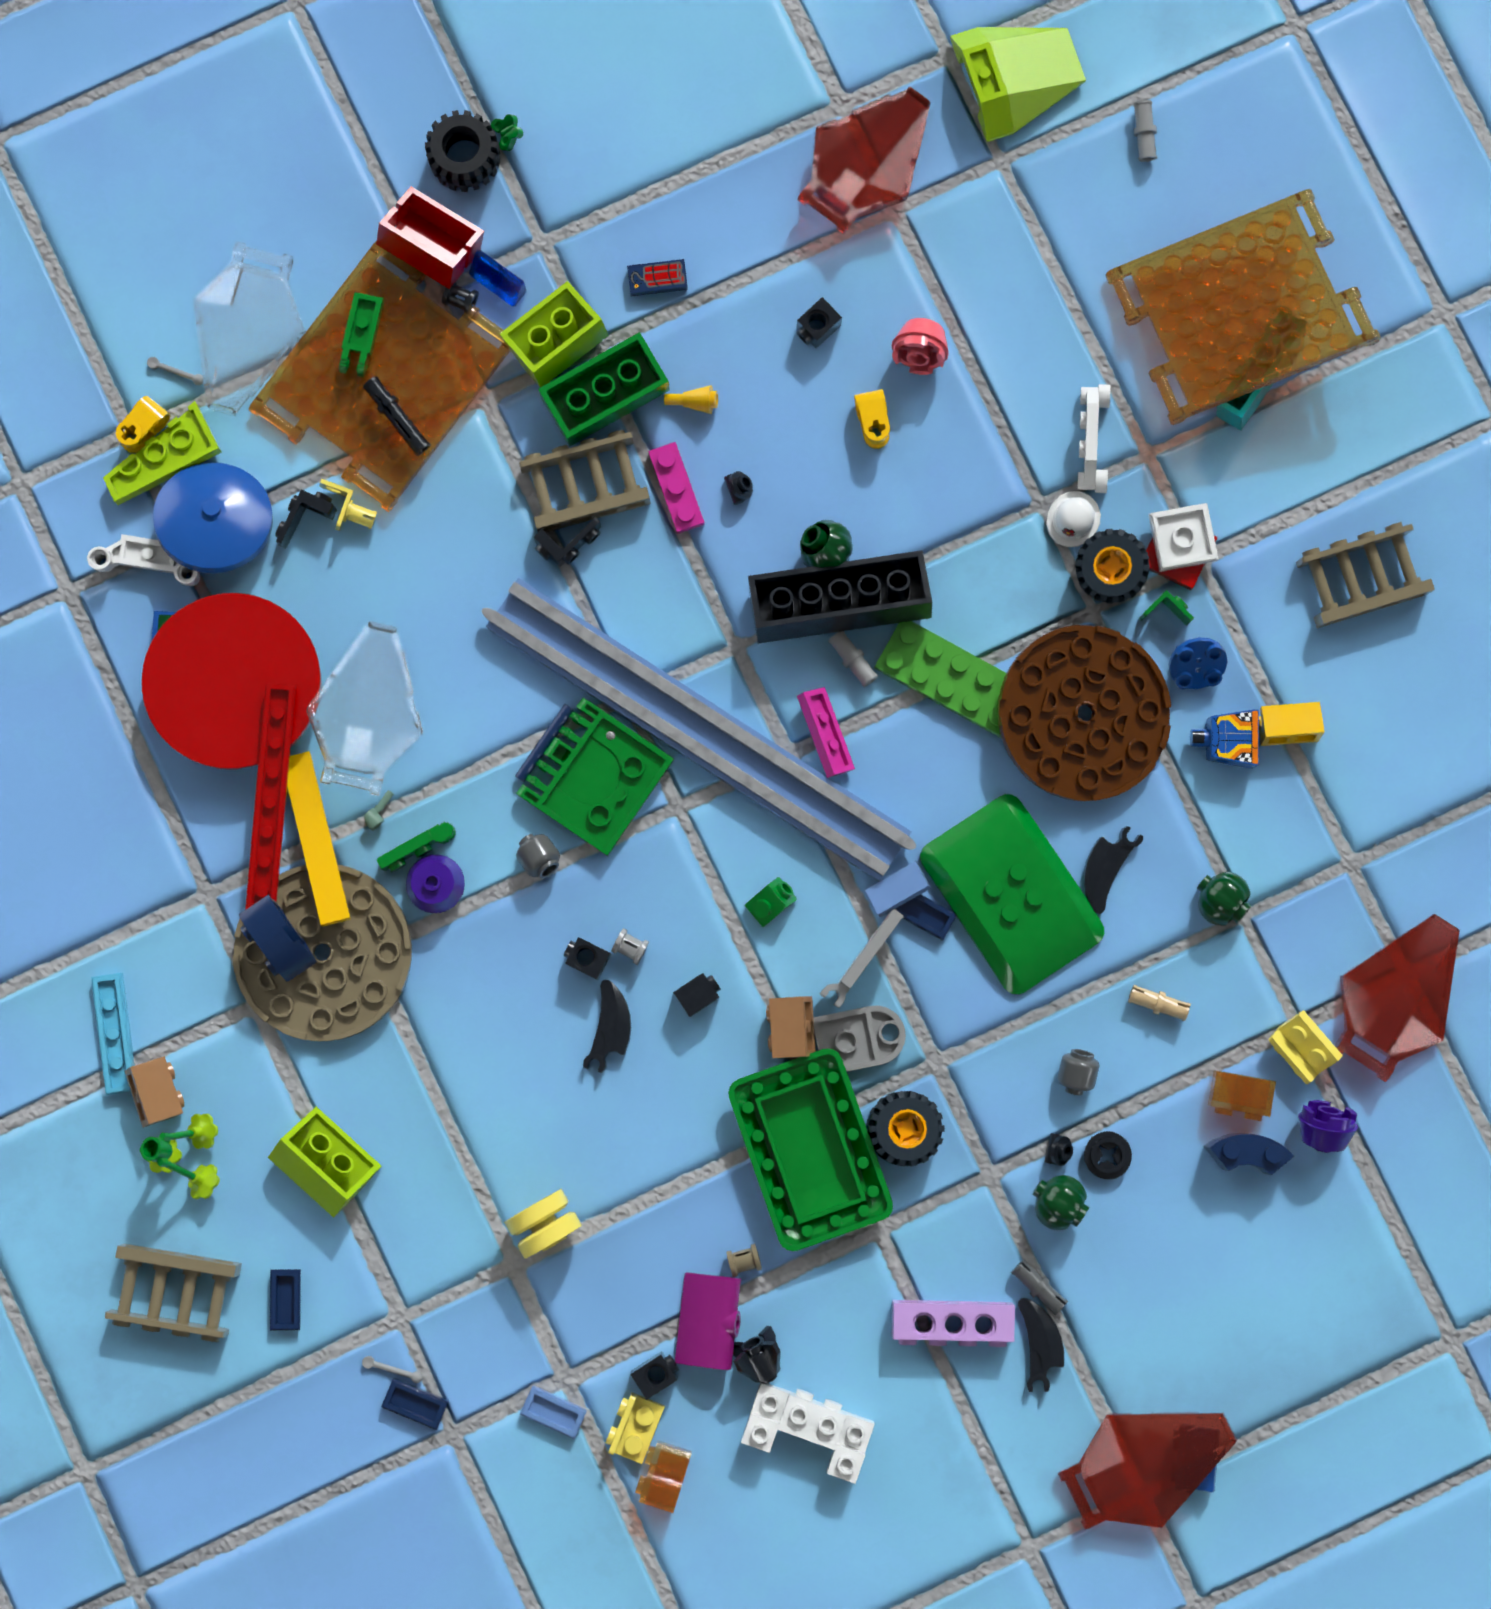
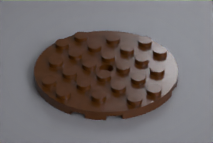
[998,625,1171,801]

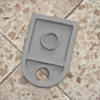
[814,1006,906,1071]

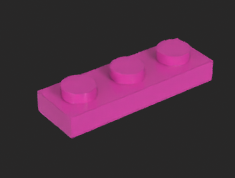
[648,442,705,534]
[797,687,855,778]

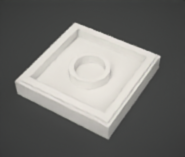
[1148,503,1219,572]

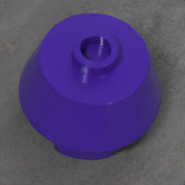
[406,855,465,913]
[1298,1100,1358,1153]

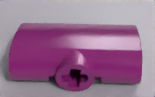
[675,1272,741,1370]

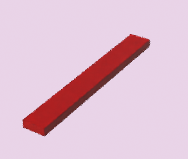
[245,682,296,910]

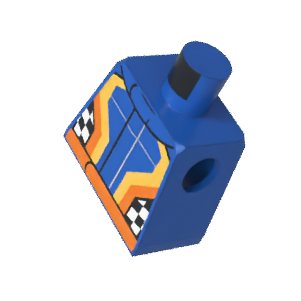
[1190,709,1259,769]

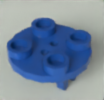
[1168,637,1228,689]

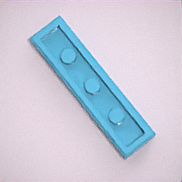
[91,973,135,1095]

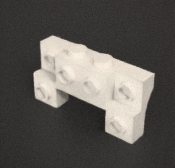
[741,1382,875,1484]

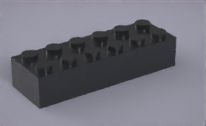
[748,550,933,644]

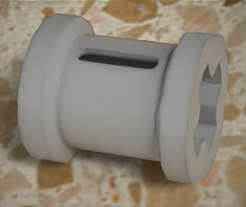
[611,928,649,965]

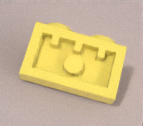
[1268,1010,1343,1084]
[605,1392,665,1464]

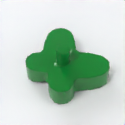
[491,114,523,151]

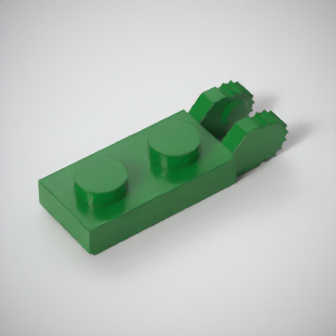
[339,292,384,378]
[377,821,456,873]

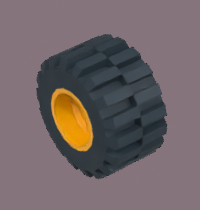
[1075,529,1150,604]
[867,1091,945,1167]

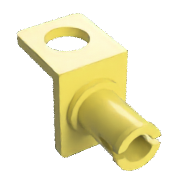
[319,479,377,531]

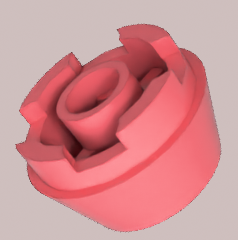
[891,318,949,375]

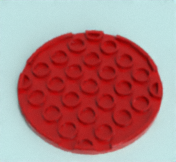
[142,593,322,770]

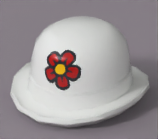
[1046,491,1101,547]

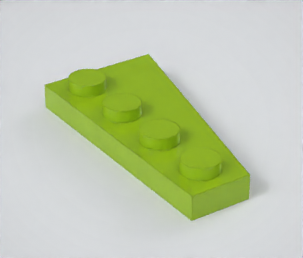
[103,401,222,505]

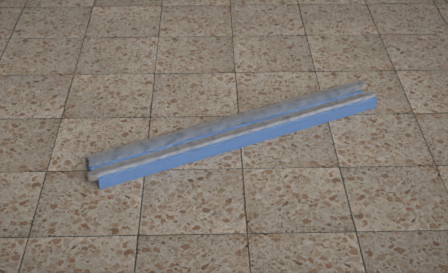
[482,578,916,882]

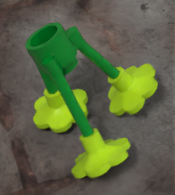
[139,1113,220,1200]

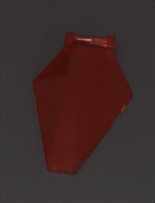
[797,87,931,234]
[1335,914,1460,1082]
[1058,1412,1237,1530]

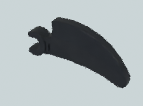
[1083,826,1143,914]
[583,980,632,1073]
[1018,1298,1064,1392]

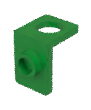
[1139,590,1194,626]

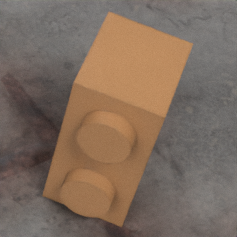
[766,996,816,1058]
[124,1056,184,1128]

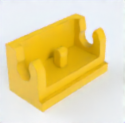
[1259,702,1325,746]

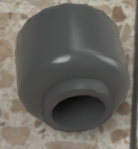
[516,834,560,878]
[1057,1049,1100,1095]

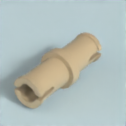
[1128,984,1191,1021]

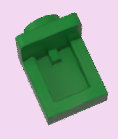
[745,877,797,927]

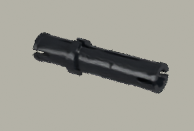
[363,376,431,456]

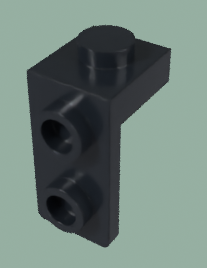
[275,489,337,549]
[534,518,601,567]

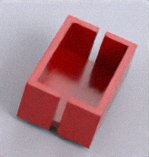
[376,186,484,289]

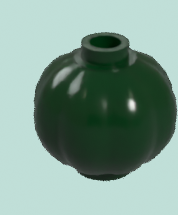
[800,520,853,568]
[1197,872,1252,926]
[1032,1175,1089,1230]

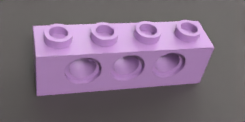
[892,1300,1015,1347]

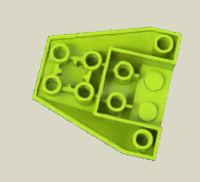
[950,27,1086,142]

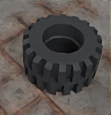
[425,110,500,192]

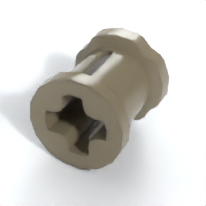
[726,1244,762,1277]

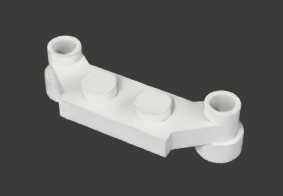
[1077,384,1110,493]
[87,534,201,586]

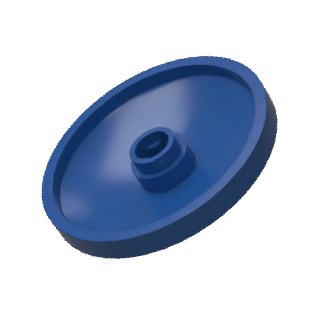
[153,463,273,573]

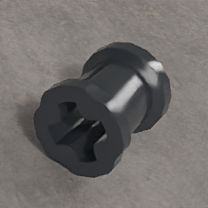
[441,282,479,315]

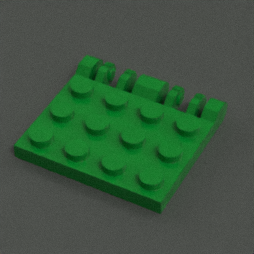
[516,697,674,856]

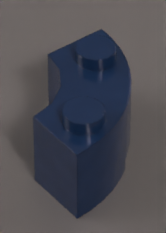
[239,895,317,982]
[1203,1133,1294,1175]

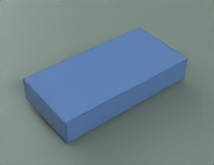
[865,861,931,917]
[520,1385,587,1439]

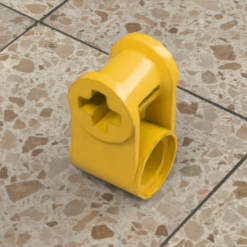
[854,389,890,449]
[115,395,171,453]

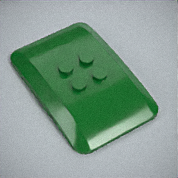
[920,794,1104,994]
[728,1048,893,1251]

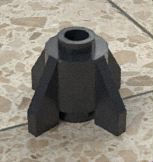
[733,1326,781,1384]

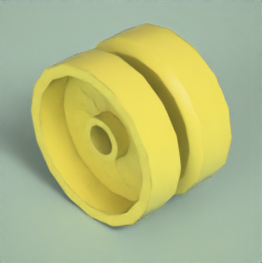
[504,1188,582,1259]

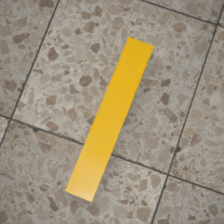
[287,751,351,927]

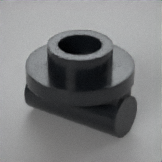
[724,471,753,505]
[1044,1133,1073,1166]

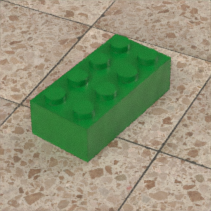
[538,332,670,447]

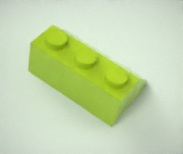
[499,281,609,387]
[268,1106,382,1218]

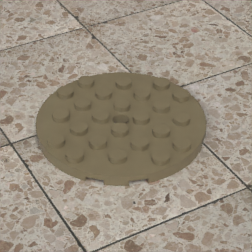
[233,865,412,1041]

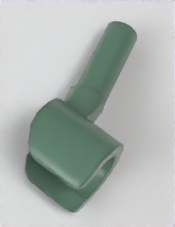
[364,790,394,831]

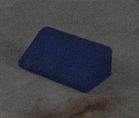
[469,250,527,307]

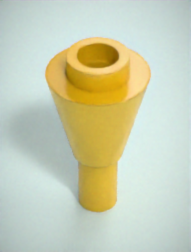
[664,385,718,414]

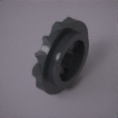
[1084,1131,1132,1179]

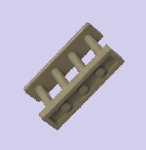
[519,430,651,533]
[1296,522,1435,629]
[105,1244,242,1342]

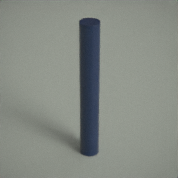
[515,704,574,782]

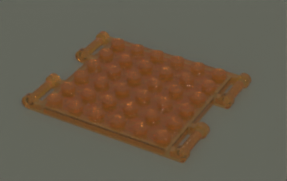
[1105,189,1381,425]
[249,240,511,512]

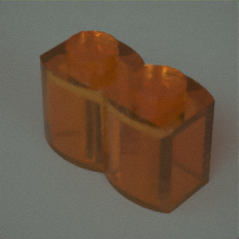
[1208,1070,1276,1121]
[635,1440,692,1513]

